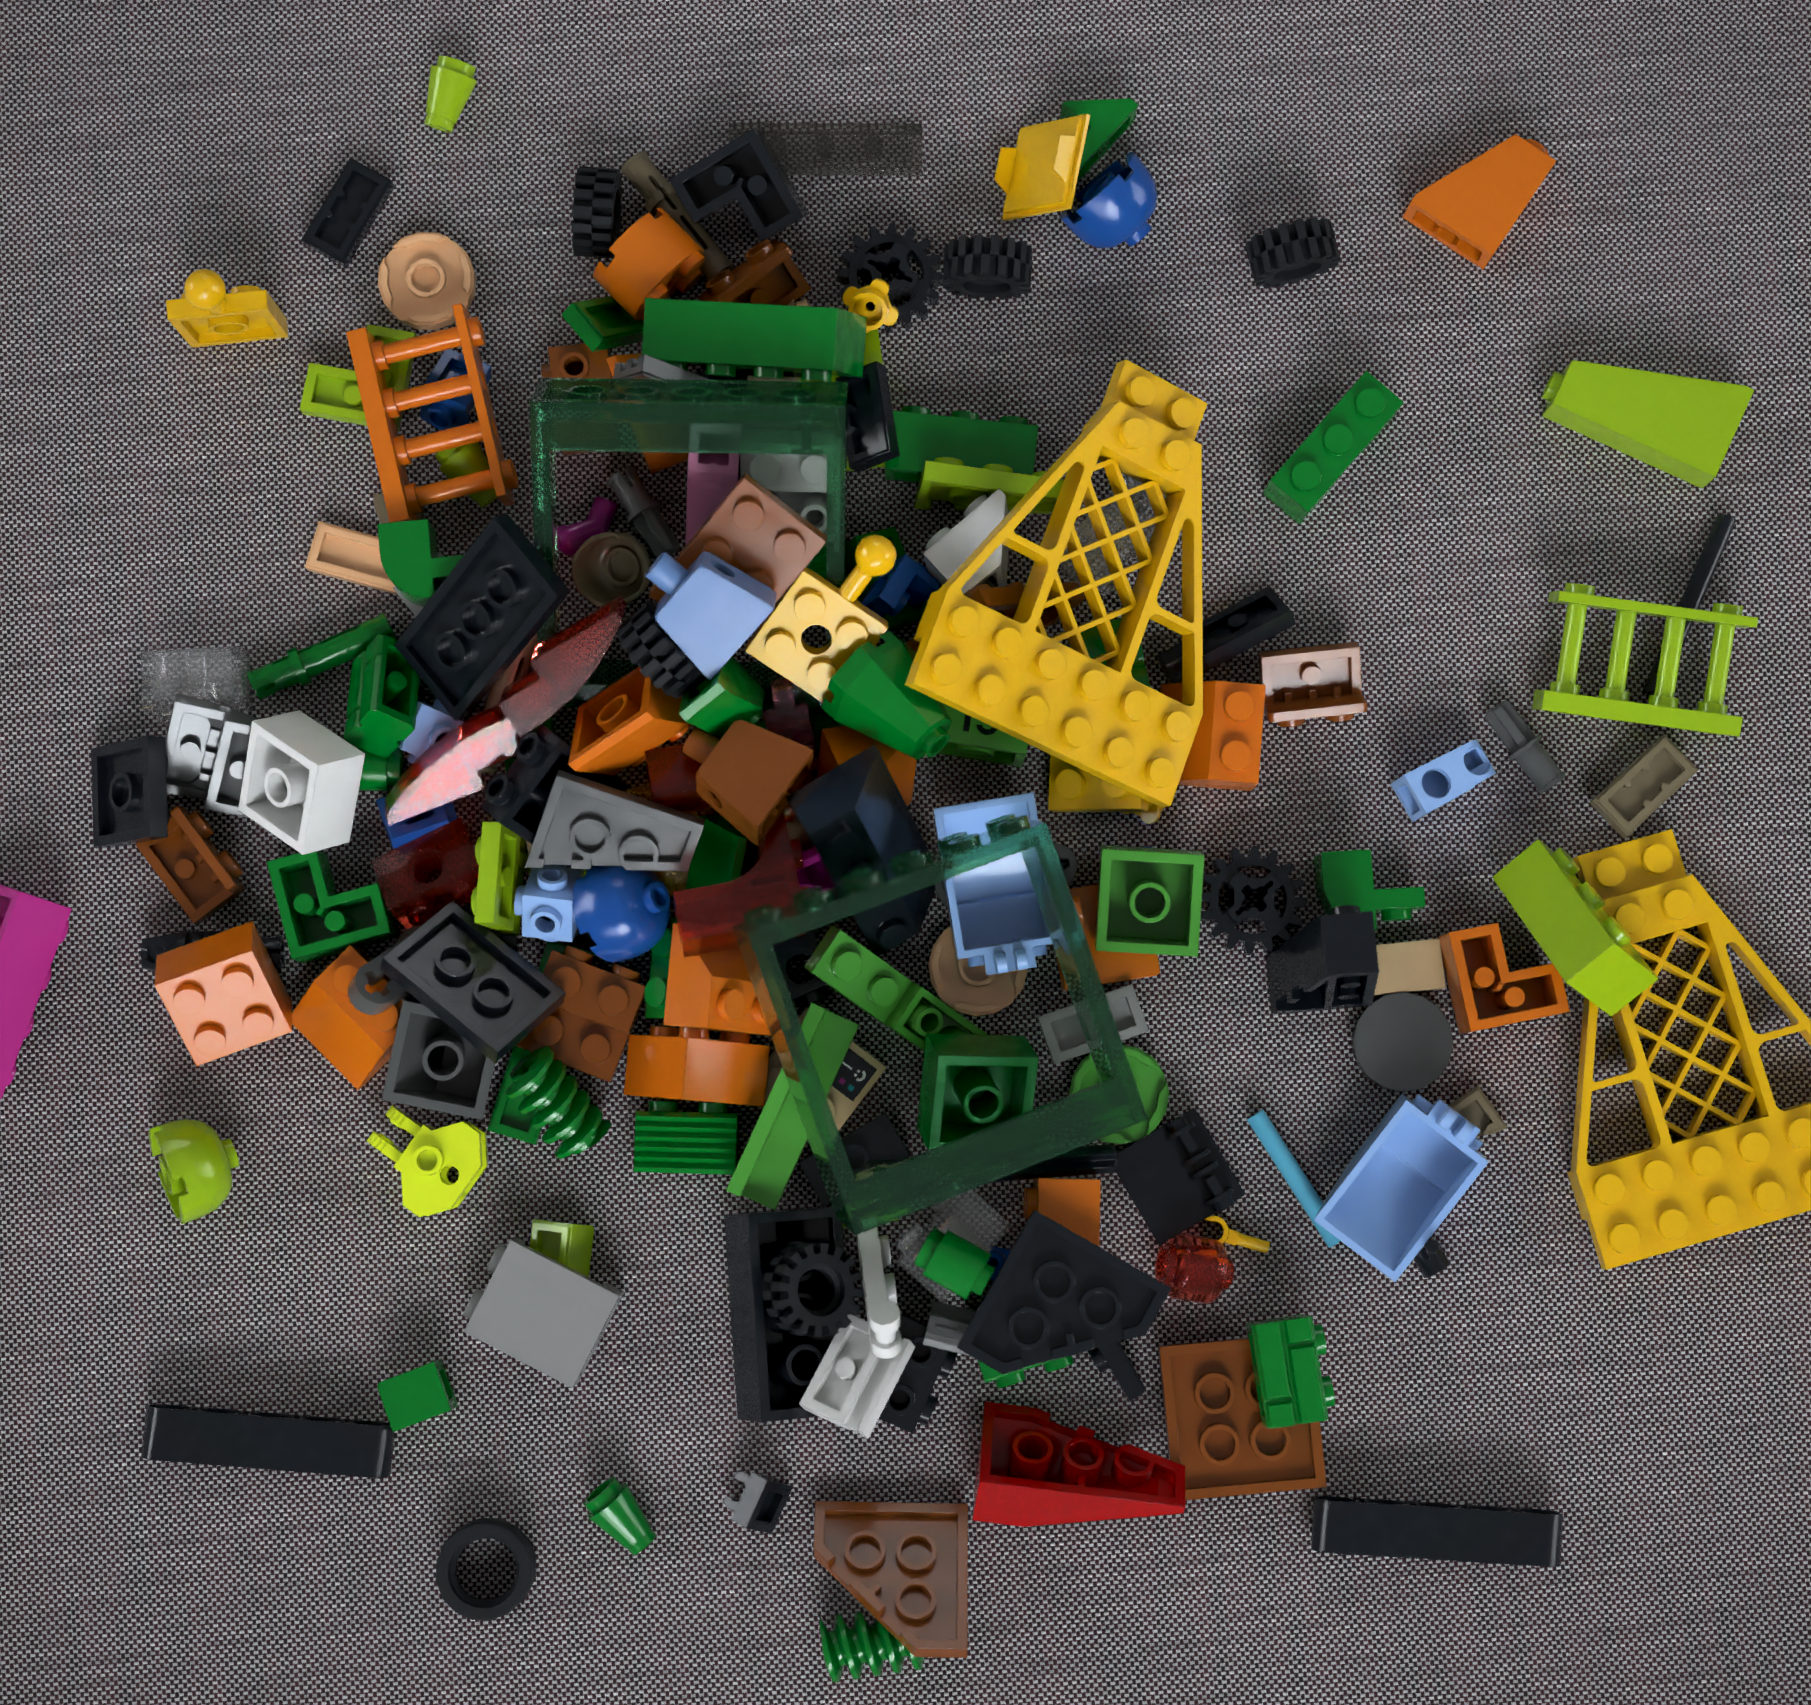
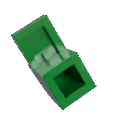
[377,519,464,607]
[1314,849,1425,930]

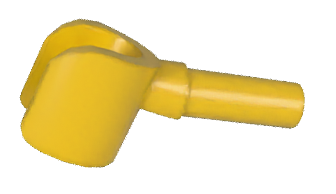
[1200,1216,1270,1254]

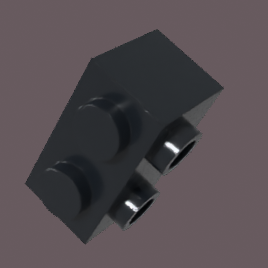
[879,1312,958,1434]

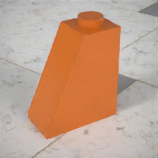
[1402,134,1557,270]

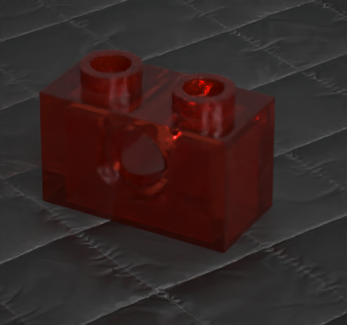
[370,817,479,929]

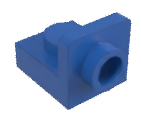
[420,349,492,430]
[861,554,941,617]

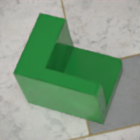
[377,1358,458,1432]

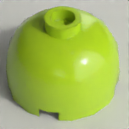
[148,1119,239,1224]

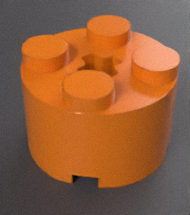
[593,207,705,321]

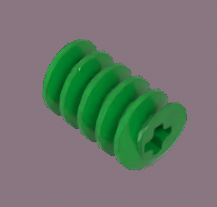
[505,1046,612,1159]
[819,1611,924,1683]

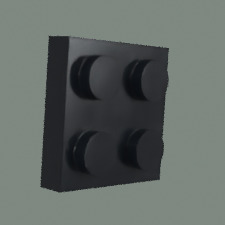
[91,736,170,848]

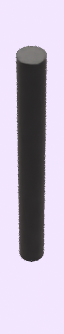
[1643,513,1736,695]

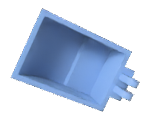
[933,792,1059,975]
[1314,1093,1489,1282]

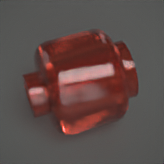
[1155,1234,1234,1304]

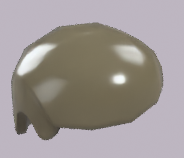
[571,532,652,607]

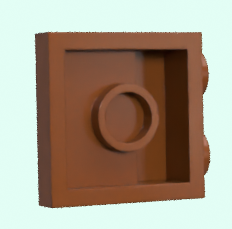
[516,946,646,1083]

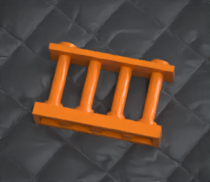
[346,303,519,523]

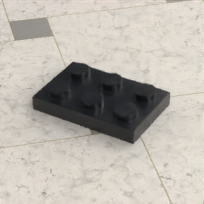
[380,900,566,1063]

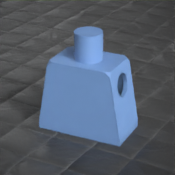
[645,551,777,680]

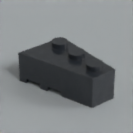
[1266,905,1379,1014]

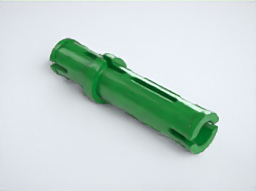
[247,612,397,701]

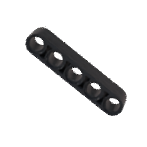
[141,1404,395,1478]
[1311,1496,1563,1567]

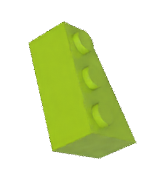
[1492,839,1659,1017]

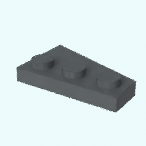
[525,769,705,871]

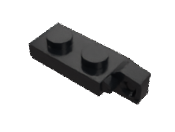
[1157,587,1296,684]

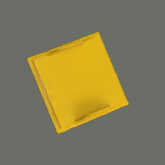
[994,114,1090,221]

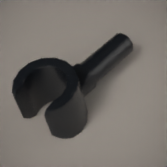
[1414,1239,1450,1278]

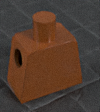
[682,720,813,846]

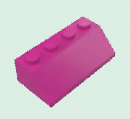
[0,884,72,1099]

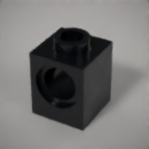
[764,926,830,1008]

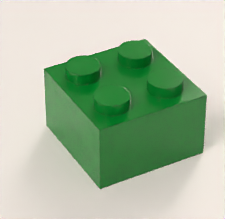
[917,1034,1039,1152]

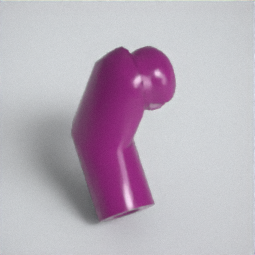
[552,497,618,556]

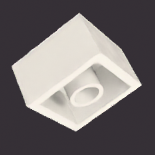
[238,710,365,855]

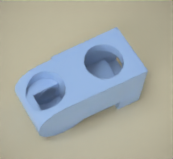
[1390,739,1496,822]

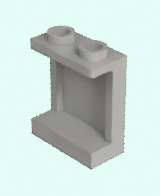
[463,1237,625,1388]

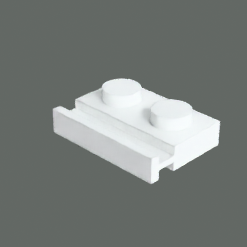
[799,1314,915,1439]

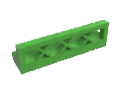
[726,1003,859,1210]

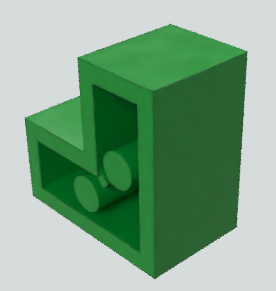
[267,850,400,963]

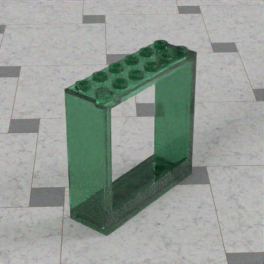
[529,377,848,711]
[732,813,1148,1235]

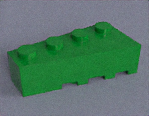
[642,298,867,382]

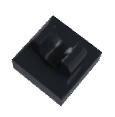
[723,1472,793,1534]

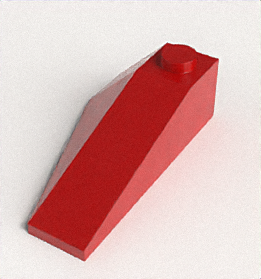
[972,1401,1185,1527]

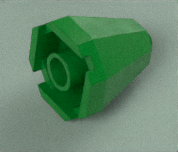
[821,631,952,760]

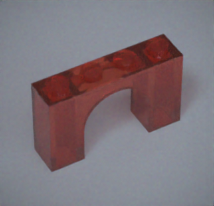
[645,738,814,958]

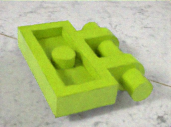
[471,822,530,936]

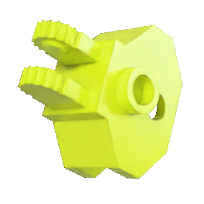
[367,1105,488,1217]

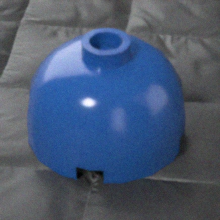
[1059,152,1158,249]
[572,866,670,962]

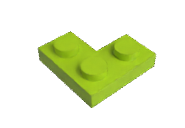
[299,324,417,432]

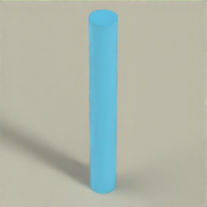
[1247,1109,1340,1248]

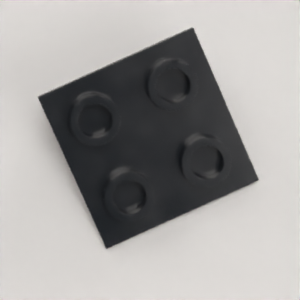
[1116,1108,1246,1246]

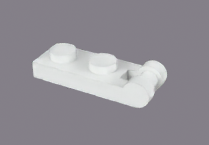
[856,1216,902,1359]

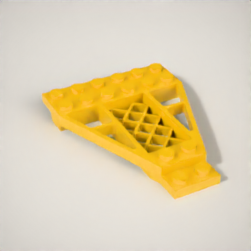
[905,359,1208,807]
[1567,829,1811,1270]

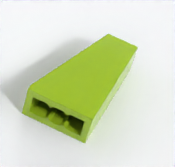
[1541,360,1754,489]

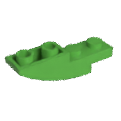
[804,925,988,1052]

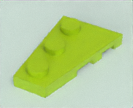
[914,457,1064,514]

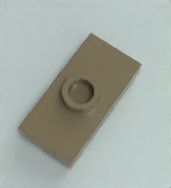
[1589,734,1698,838]

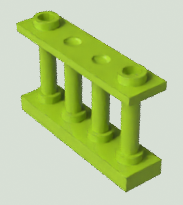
[1532,583,1758,737]

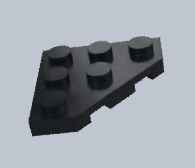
[957,1209,1172,1374]

